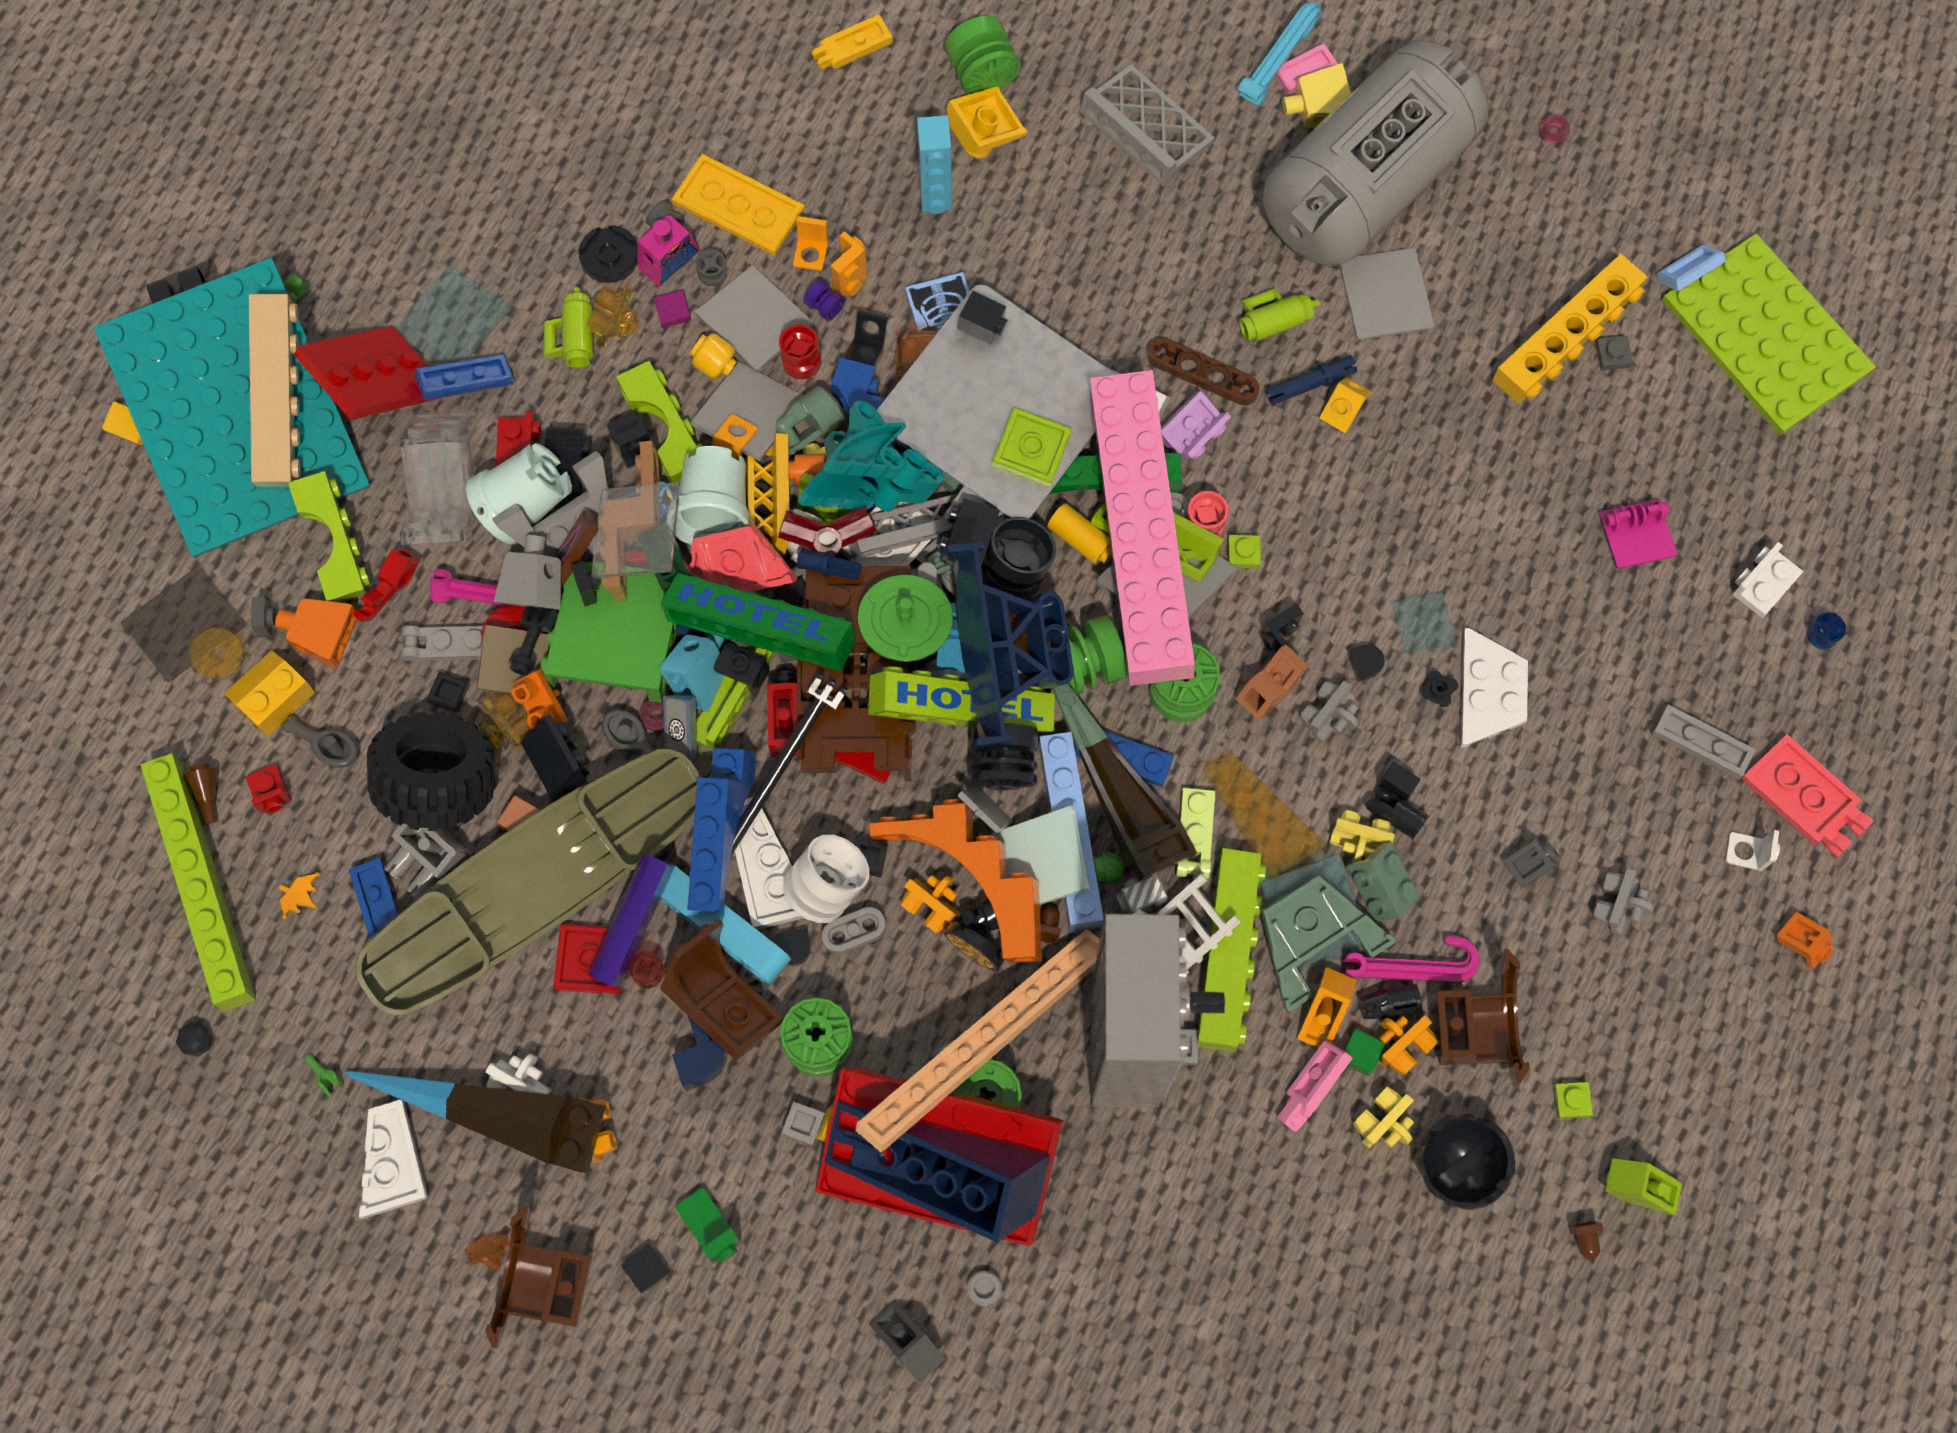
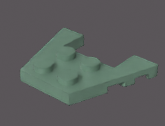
[1261,874,1396,1012]

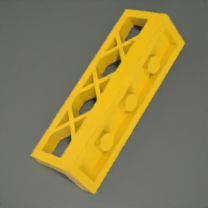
[746,433,789,556]

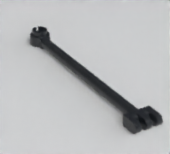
[730,672,847,858]

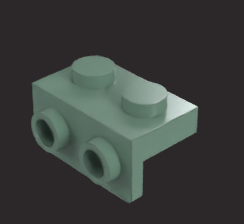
[1347,842,1420,921]

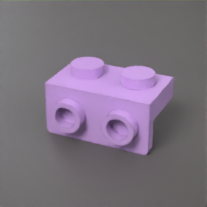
[1161,391,1231,460]

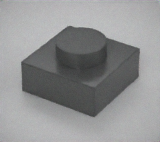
[1595,336,1633,371]
[251,597,277,637]

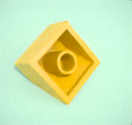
[224,650,315,737]

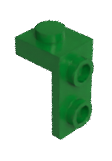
[676,1188,742,1264]

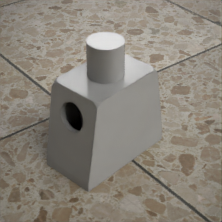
[494,535,561,610]

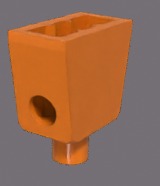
[275,598,357,669]

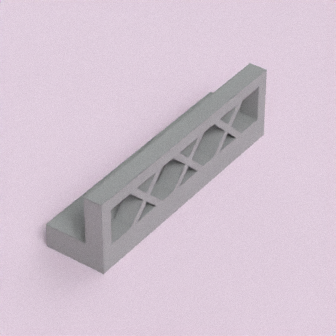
[848,494,958,559]

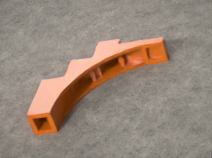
[870,799,1042,963]

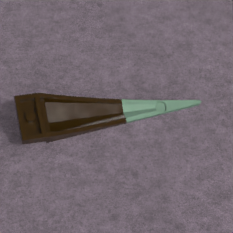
[1052,684,1197,881]

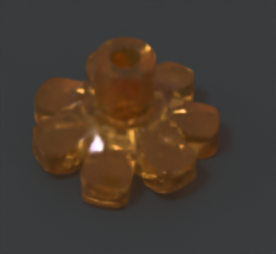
[465,1235,510,1271]

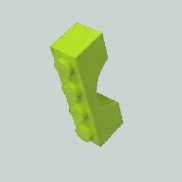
[616,361,702,488]
[288,471,371,603]

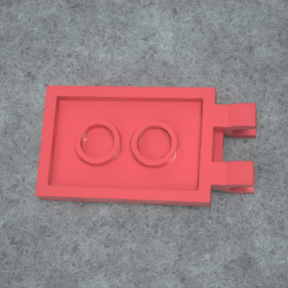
[1742,734,1874,858]

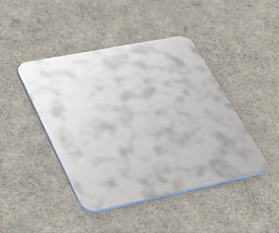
[877,285,1117,519]

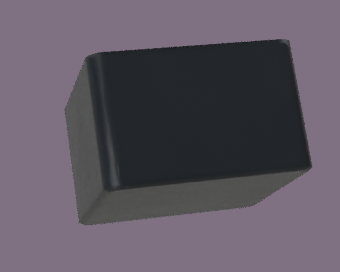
[1377,761,1421,801]

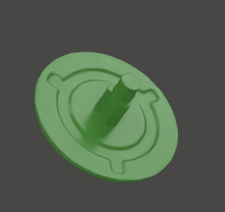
[858,575,953,662]

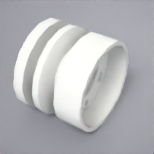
[783,835,869,923]

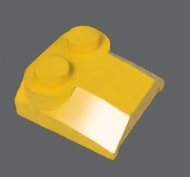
[946,86,1028,158]

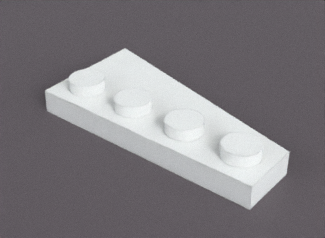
[735,797,804,930]

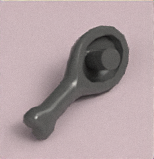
[602,709,653,755]
[281,715,358,768]

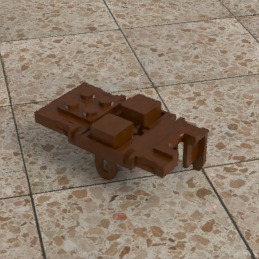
[796,566,917,782]

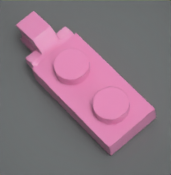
[1277,1040,1353,1132]

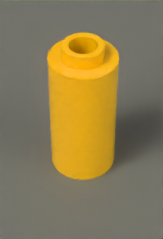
[1047,503,1112,566]

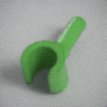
[284,274,308,304]
[305,1055,343,1097]

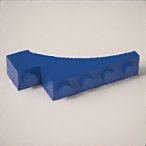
[831,357,898,513]
[687,748,757,913]

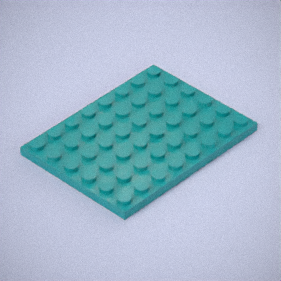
[93,257,371,558]

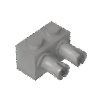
[384,824,473,898]

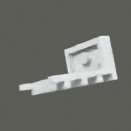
[1132,874,1241,975]

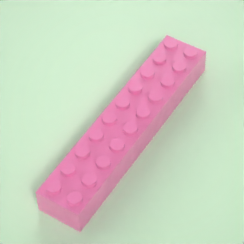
[1090,370,1195,686]

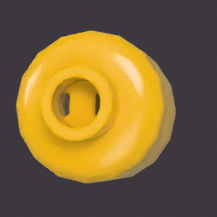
[690,333,737,379]

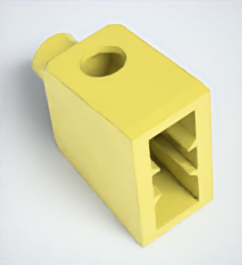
[1282,63,1351,128]

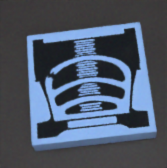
[905,272,969,344]

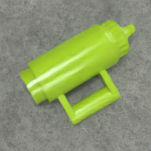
[544,287,593,368]
[1239,288,1320,342]

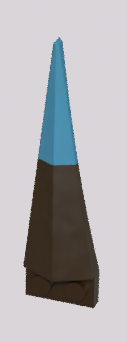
[345,1071,606,1173]

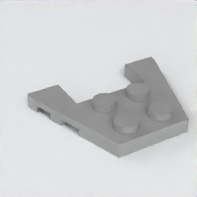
[492,451,610,562]

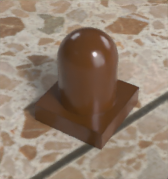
[1040,906,1061,945]
[1568,1221,1603,1259]

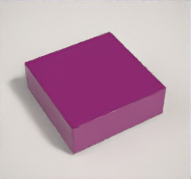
[653,290,691,328]

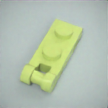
[1176,788,1215,879]

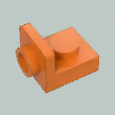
[1776,912,1833,969]

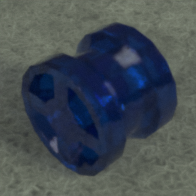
[1807,612,1846,650]

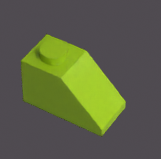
[1605,1158,1682,1216]

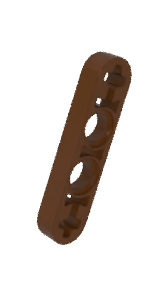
[1147,338,1259,406]

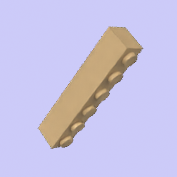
[249,294,301,487]

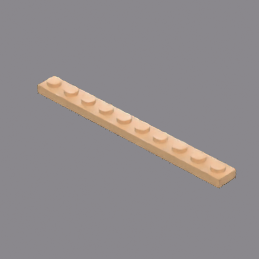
[856,929,1100,1153]

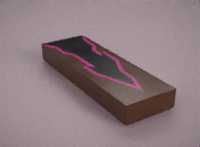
[554,509,599,589]

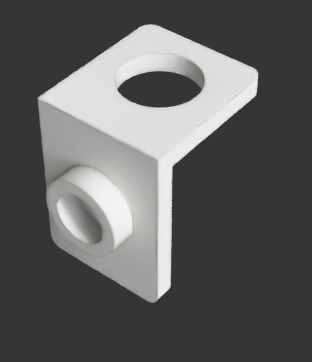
[1725,830,1780,871]

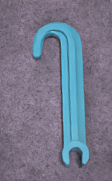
[1238,1,1322,106]

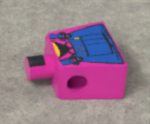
[638,215,700,287]

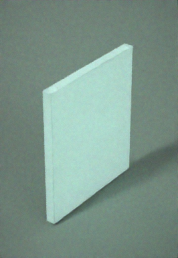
[992,805,1090,905]

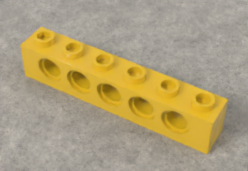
[1492,254,1648,404]

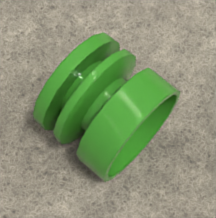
[945,15,1020,94]
[1068,615,1128,695]
[1149,643,1220,722]
[780,997,854,1077]
[952,1059,1022,1107]

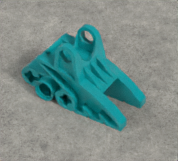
[798,401,944,512]

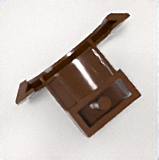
[1435,949,1530,1088]
[485,1206,592,1349]

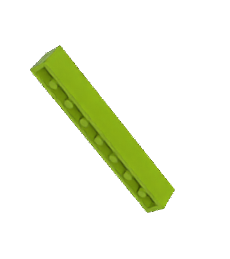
[140,753,256,1012]

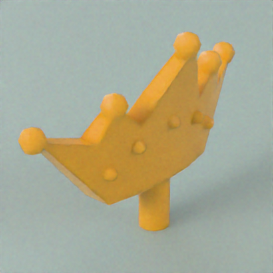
[279,872,320,919]

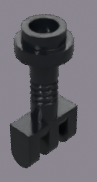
[509,606,558,676]

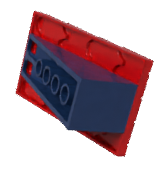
[815,1066,1064,1246]

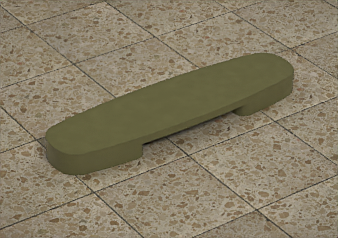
[356,748,702,1015]

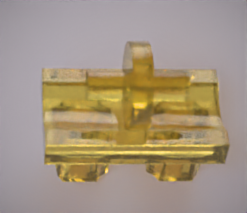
[585,287,639,347]
[478,693,531,753]

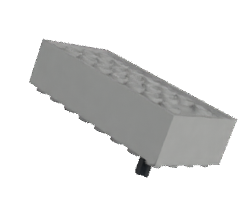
[1091,914,1225,1107]

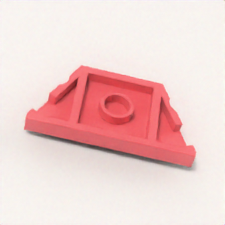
[688,524,797,592]

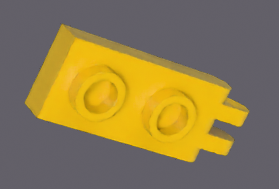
[811,14,893,69]

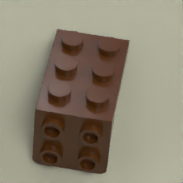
[660,919,784,1061]

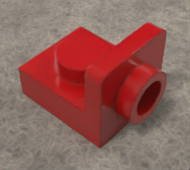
[245,764,292,814]

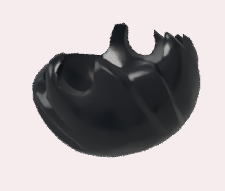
[1418,1114,1515,1210]

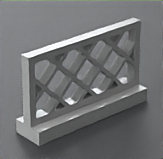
[1079,64,1215,186]

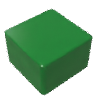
[1343,1029,1385,1076]

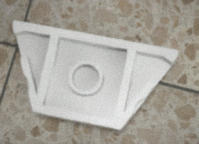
[1460,628,1528,747]

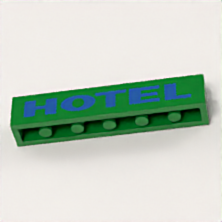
[660,573,856,671]

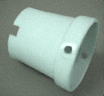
[465,443,572,545]
[667,446,751,545]

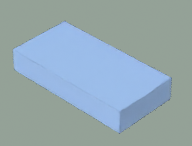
[1657,244,1726,291]

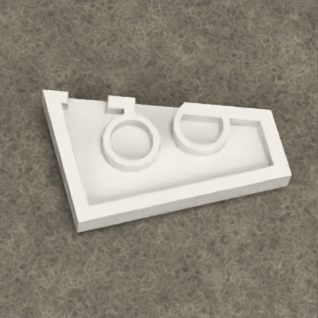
[359,1099,428,1219]

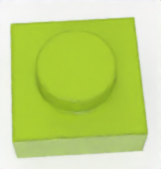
[1228,535,1261,568]
[1553,1082,1593,1119]

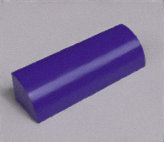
[588,853,675,988]

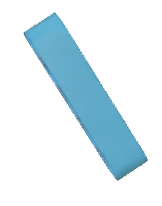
[660,863,791,985]

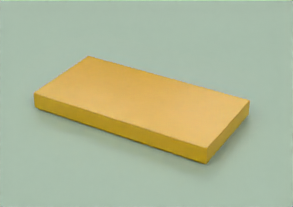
[671,153,805,256]

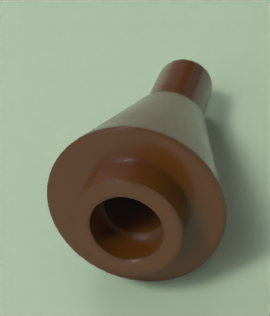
[184,763,218,824]

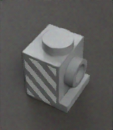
[1114,873,1168,915]

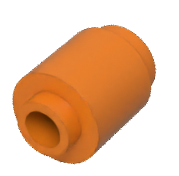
[789,453,827,486]

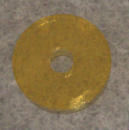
[190,628,244,680]

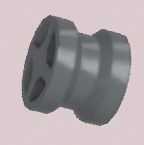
[646,201,684,228]
[695,249,727,286]

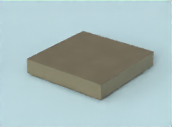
[476,625,548,694]

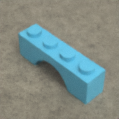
[917,115,952,214]

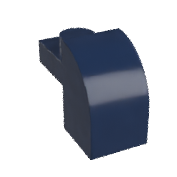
[672,1015,728,1091]

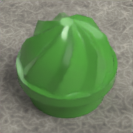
[1093,851,1125,884]

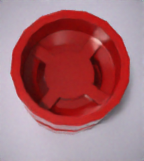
[779,324,822,380]

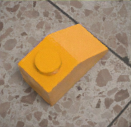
[1297,967,1357,1048]

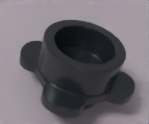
[1421,671,1459,707]

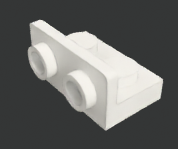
[1733,542,1803,618]

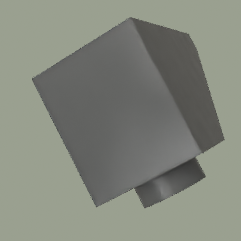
[869,1301,945,1383]

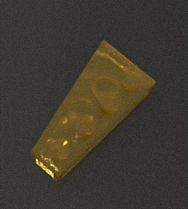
[1203,753,1327,880]

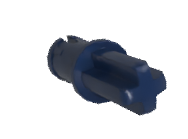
[797,548,862,580]

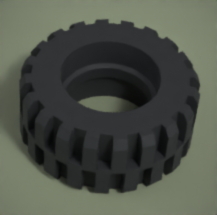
[367,712,495,831]

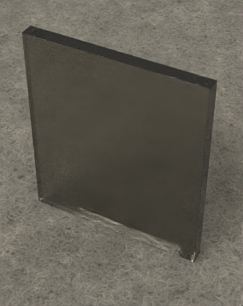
[121,566,246,683]

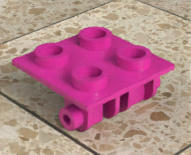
[1599,499,1678,569]

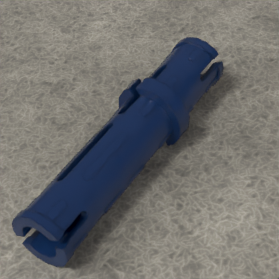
[1265,355,1357,406]

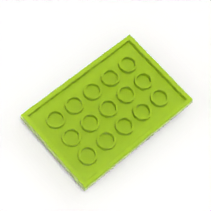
[1662,233,1876,436]

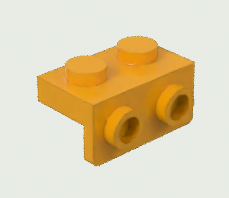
[830,231,867,297]

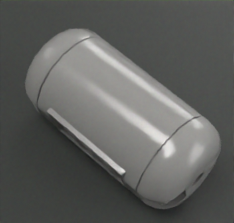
[1262,41,1489,266]

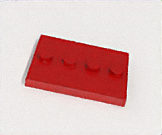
[294,326,443,420]

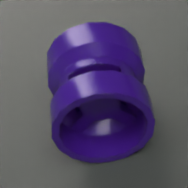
[803,279,846,322]

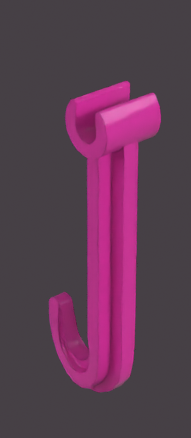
[430,569,547,618]
[1342,936,1480,983]

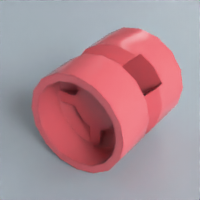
[1185,491,1229,537]

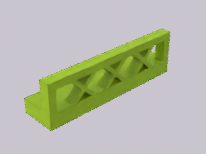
[1091,502,1224,582]
[696,645,775,751]

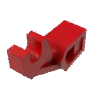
[353,547,420,622]

